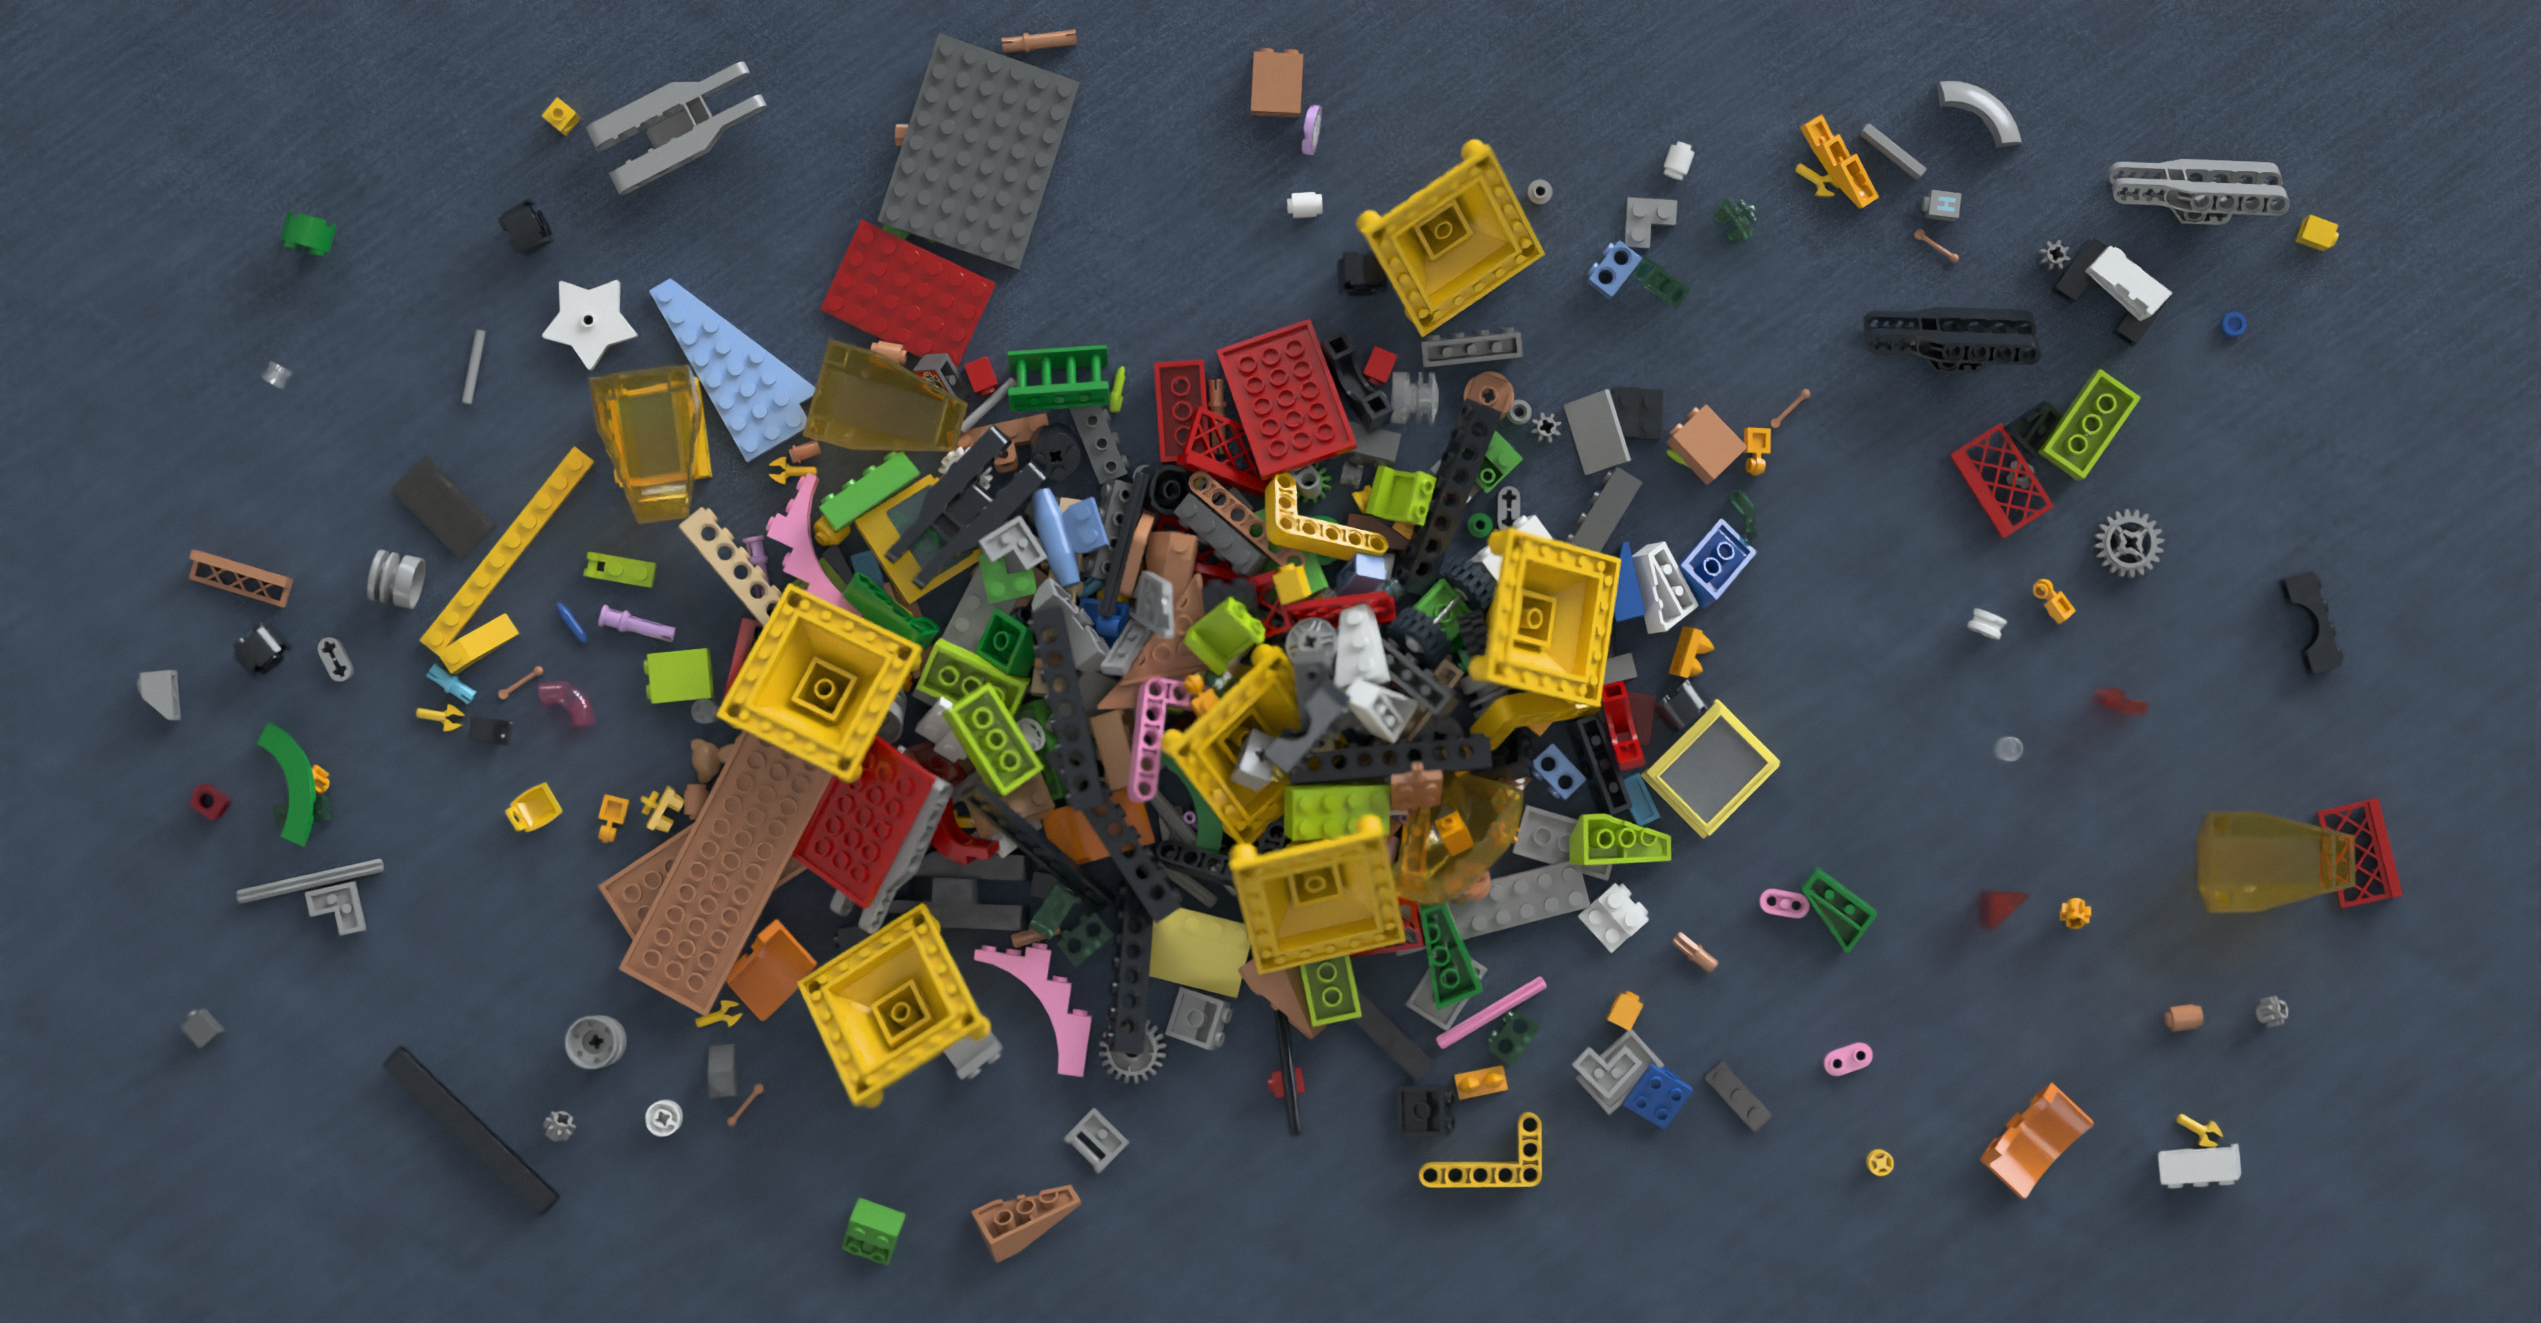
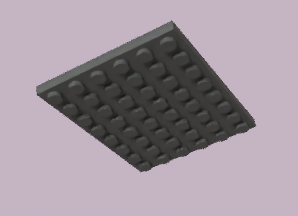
[877,33,1080,270]

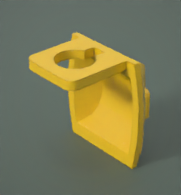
[505,782,563,832]

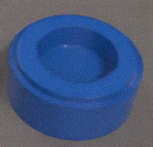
[2220,312,2247,337]

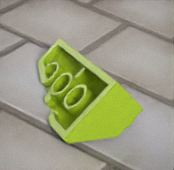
[1569,814,1671,865]

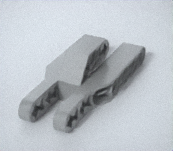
[586,62,767,195]
[2108,159,2290,225]
[831,773,952,934]

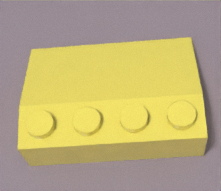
[1149,907,1251,998]

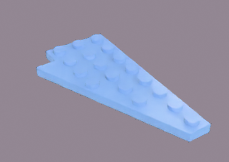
[649,278,820,462]

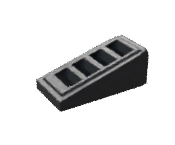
[822,545,854,584]

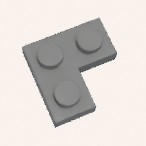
[1624,197,1677,249]
[978,516,1047,572]
[305,881,366,936]
[1572,1045,1642,1099]

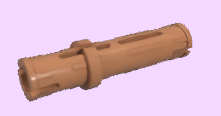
[1002,29,1077,54]
[1207,379,1227,455]

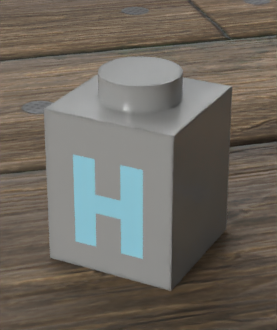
[1922,190,1961,222]

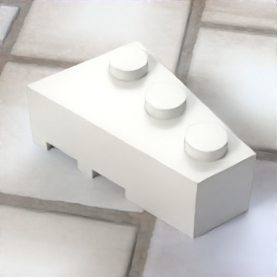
[1632,542,1699,634]

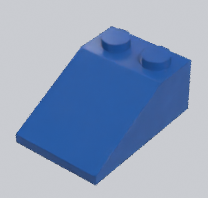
[1677,518,1757,610]
[1612,542,1646,624]

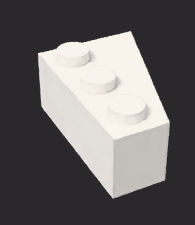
[2085,246,2172,321]
[1467,515,1553,585]
[1335,603,1391,693]
[1346,678,1420,743]
[2158,1144,2241,1188]

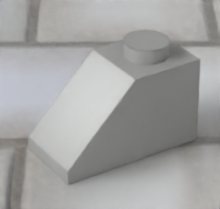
[137,670,181,721]

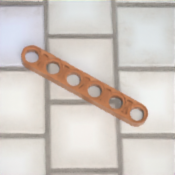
[1189,472,1305,569]

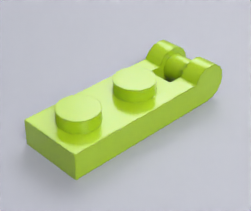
[583,552,657,588]

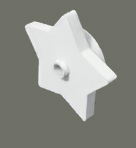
[542,280,638,370]

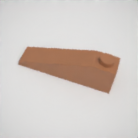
[1145,532,1199,606]
[1238,958,1327,1040]
[971,1185,1082,1263]

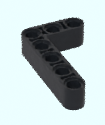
[1156,821,1292,888]

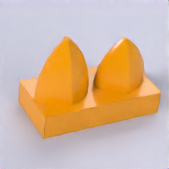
[1668,626,1714,678]
[1454,1065,1508,1100]

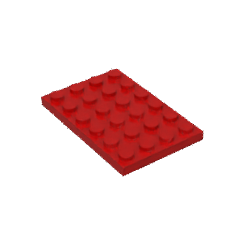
[820,219,996,369]
[1216,319,1357,481]
[792,735,937,909]

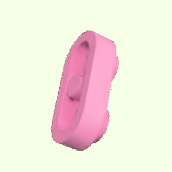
[1759,889,1810,918]
[1823,1042,1873,1076]

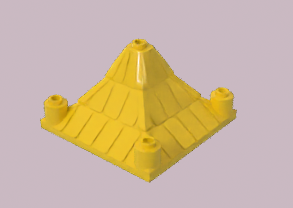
[1356,140,1545,338]
[1469,528,1621,707]
[716,584,922,783]
[1160,644,1348,845]
[1230,815,1406,975]
[797,903,990,1108]

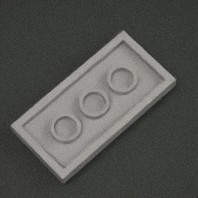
[1512,805,1613,881]

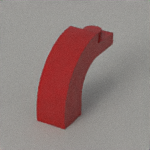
[1601,680,1645,771]
[930,798,1000,865]

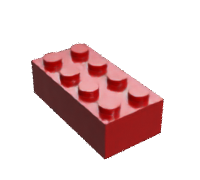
[1154,359,1210,464]

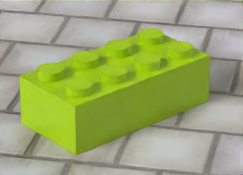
[2037,369,2141,481]
[916,638,1032,720]
[941,683,1043,797]
[1284,780,1390,840]
[1300,954,1362,1027]

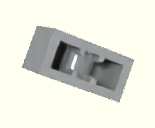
[1231,728,1276,792]

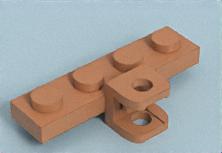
[949,413,1049,474]

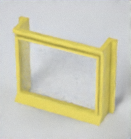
[1641,699,1780,839]

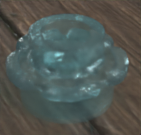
[1382,578,1404,602]

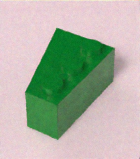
[1801,866,1878,954]

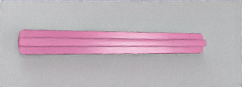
[1436,977,1547,1049]

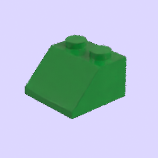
[975,608,1036,677]

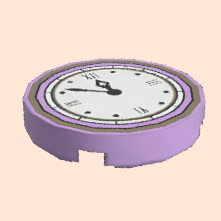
[1302,105,1322,155]

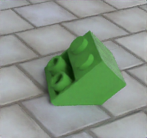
[1462,430,1523,494]
[842,1197,906,1266]

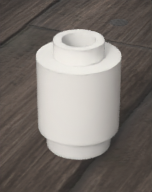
[1663,142,1694,180]
[1287,192,1323,218]

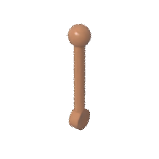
[1914,229,1959,263]
[1770,389,1810,428]
[498,666,543,699]
[727,1084,764,1127]

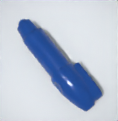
[556,603,587,643]

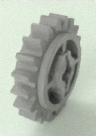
[2093,509,2164,578]

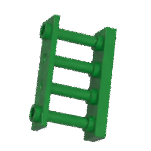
[1008,345,1110,412]

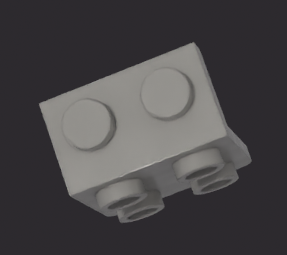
[943,1030,1003,1080]

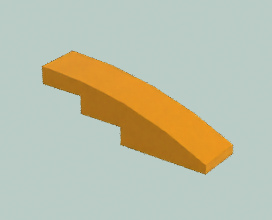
[1800,115,1879,209]

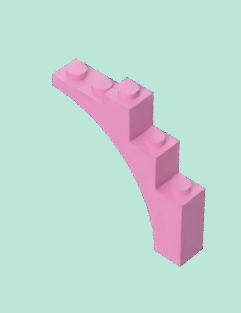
[766,473,864,619]
[974,942,1093,1077]

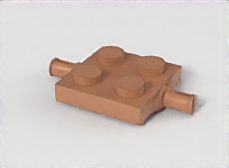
[1390,762,1443,816]

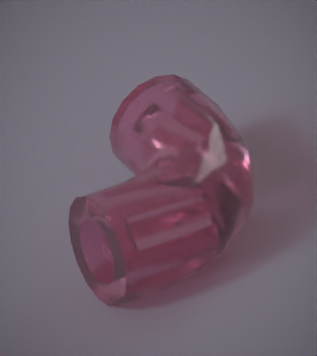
[538,681,596,728]

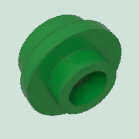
[1467,513,1492,538]

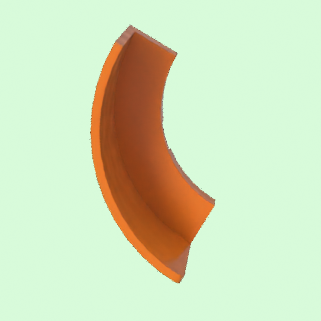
[1041,787,1155,865]
[726,919,817,1021]
[1980,1082,2094,1199]

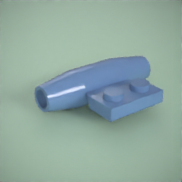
[1031,488,1109,589]

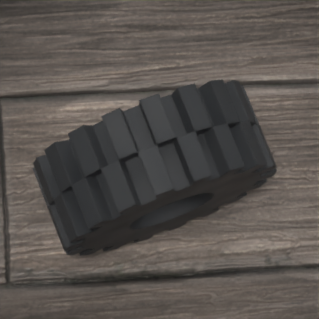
[1457,609,1490,661]

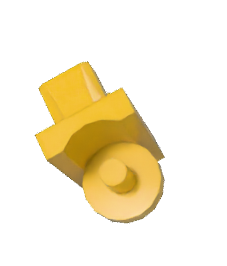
[640,786,684,833]

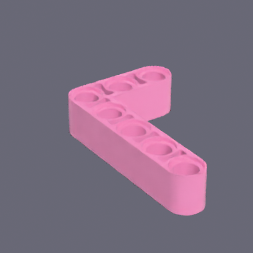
[1128,678,1210,803]

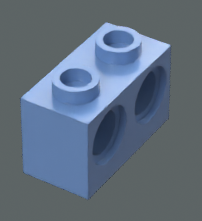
[1587,240,1643,300]
[1530,743,1587,800]

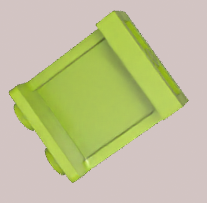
[1365,465,1437,526]
[1184,597,1265,676]
[644,648,715,704]

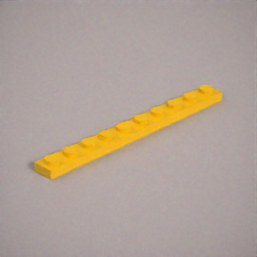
[419,446,595,656]

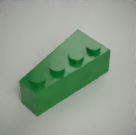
[1421,895,1483,1011]

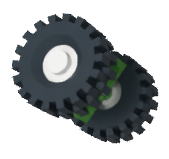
[1387,557,1496,670]

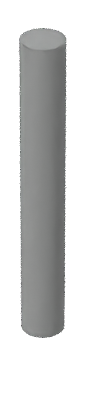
[462,329,486,404]
[957,377,1017,434]

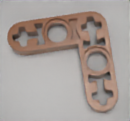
[1119,510,1157,597]

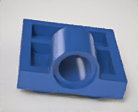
[1079,598,1130,650]
[1623,1063,1693,1130]

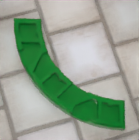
[257,722,316,847]
[1150,735,1223,854]

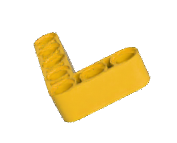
[1265,472,1388,561]
[1469,692,1602,751]
[1418,1112,1542,1187]

